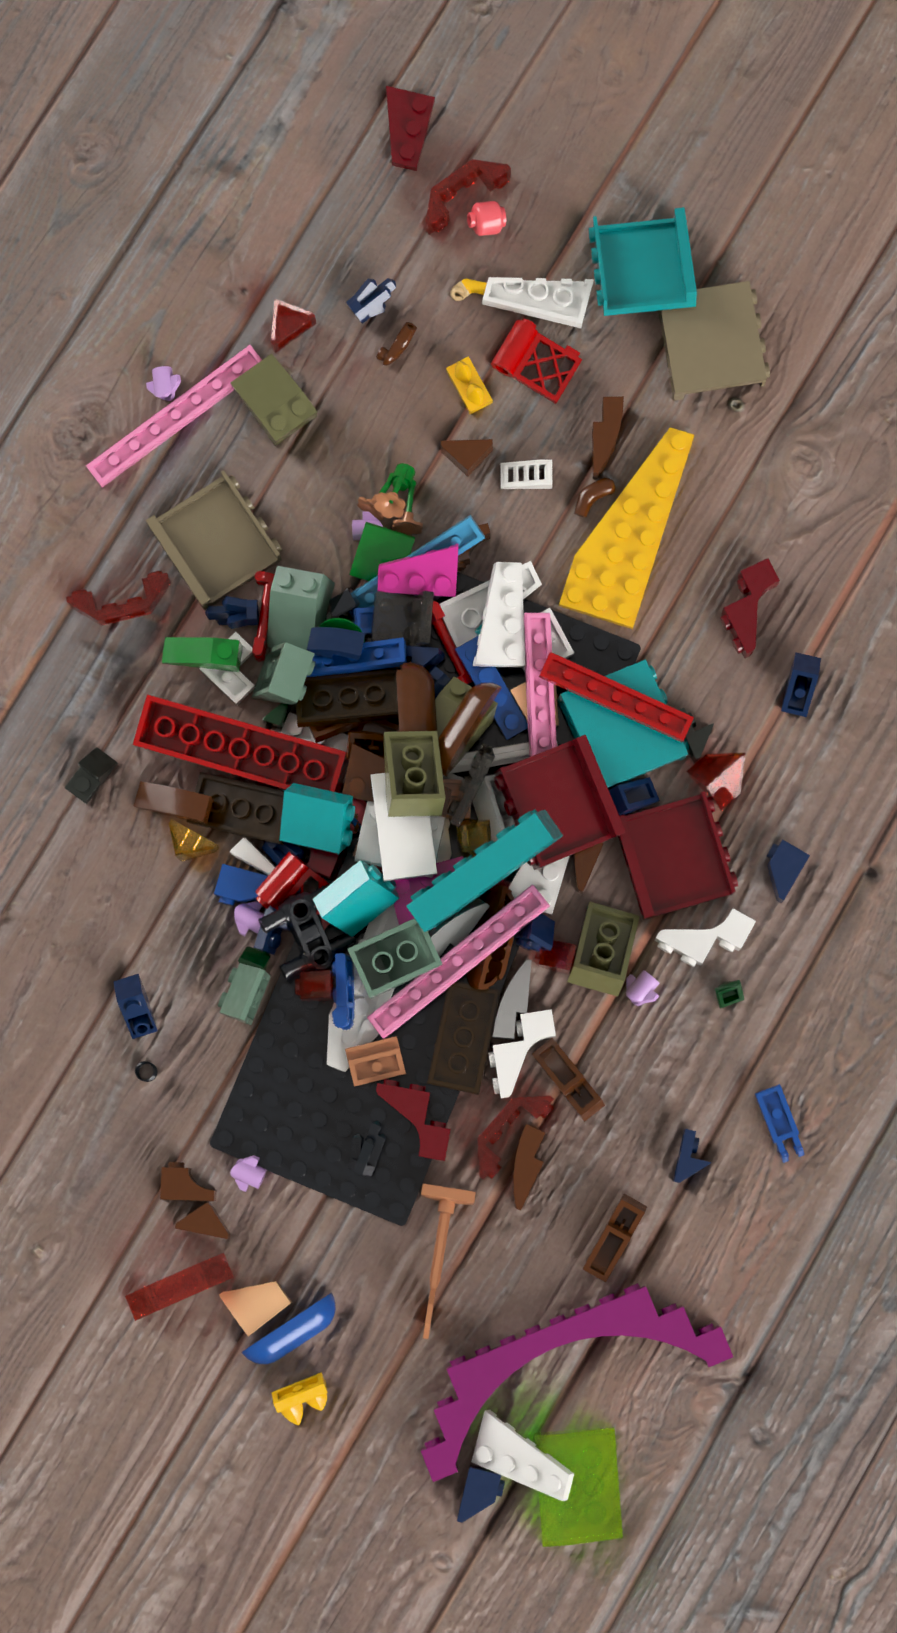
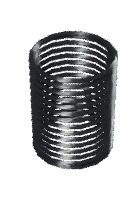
[135,1061,158,1082]

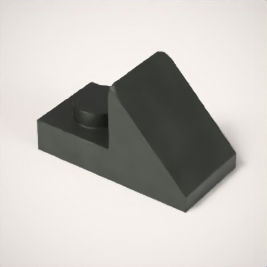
[679,708,714,763]
[65,747,118,804]

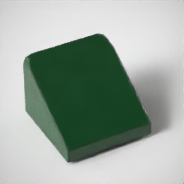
[262,703,291,730]
[238,946,271,970]

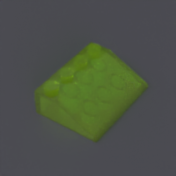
[534,1427,623,1547]

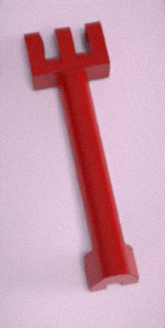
[252,571,275,662]
[423,601,473,685]

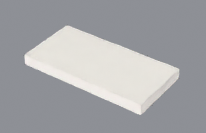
[371,773,437,881]

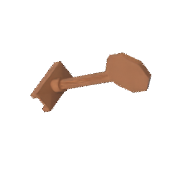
[421,1184,476,1340]

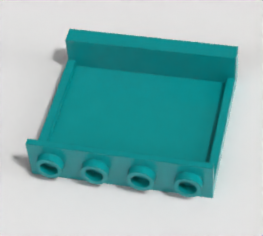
[588,207,697,316]
[557,659,689,790]

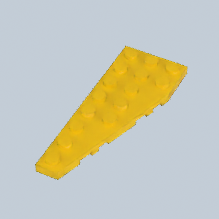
[559,427,694,629]

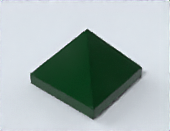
[715,980,745,1009]

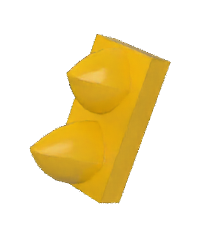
[446,356,493,414]
[272,1372,328,1425]

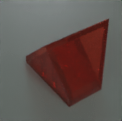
[271,299,317,353]
[686,753,746,810]

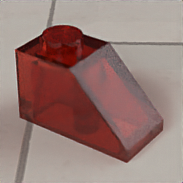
[534,940,577,975]
[295,970,334,1001]

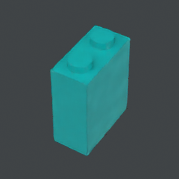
[279,783,355,854]
[313,860,400,937]

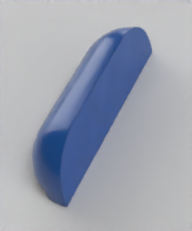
[242,1293,336,1364]

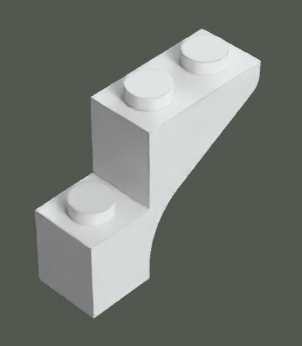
[655,909,756,967]
[488,1009,556,1099]

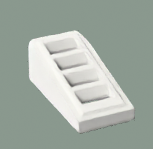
[500,459,552,489]
[230,838,275,875]

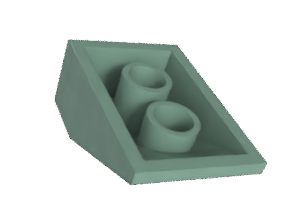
[267,566,335,650]
[251,642,315,705]
[348,918,443,999]
[218,963,271,1025]

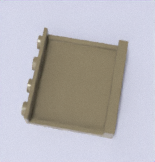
[658,281,770,401]
[146,470,283,610]

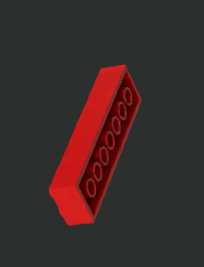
[133,694,349,793]

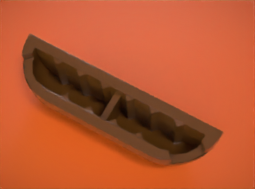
[396,662,437,732]
[438,683,502,777]
[467,885,514,990]

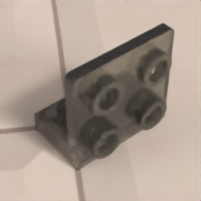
[371,591,434,647]

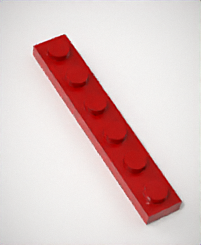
[539,652,694,742]

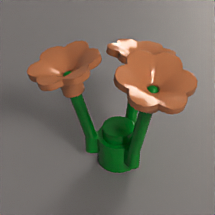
[357,463,423,535]

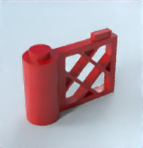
[491,318,583,404]
[255,851,330,930]

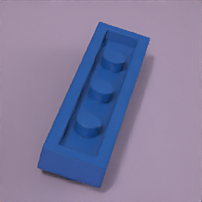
[454,636,528,740]
[306,637,407,677]

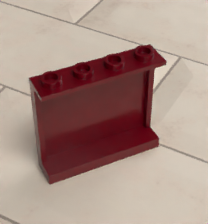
[494,734,626,870]
[618,791,738,920]

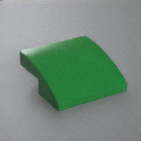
[349,522,415,581]

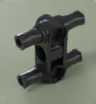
[258,884,357,980]

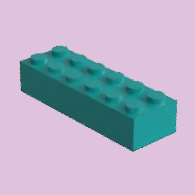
[406,809,564,933]

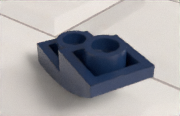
[306,627,365,660]

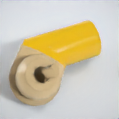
[450,278,487,301]

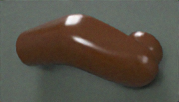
[376,322,417,366]
[574,478,616,518]

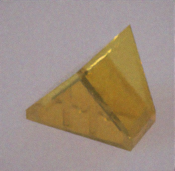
[169,819,219,862]
[456,819,491,857]

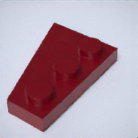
[386,86,435,171]

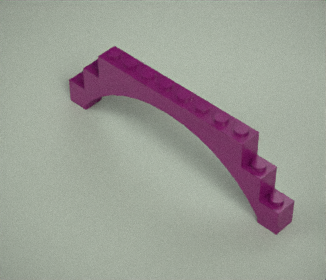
[421,1283,733,1482]

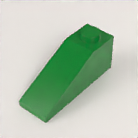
[162,637,243,672]

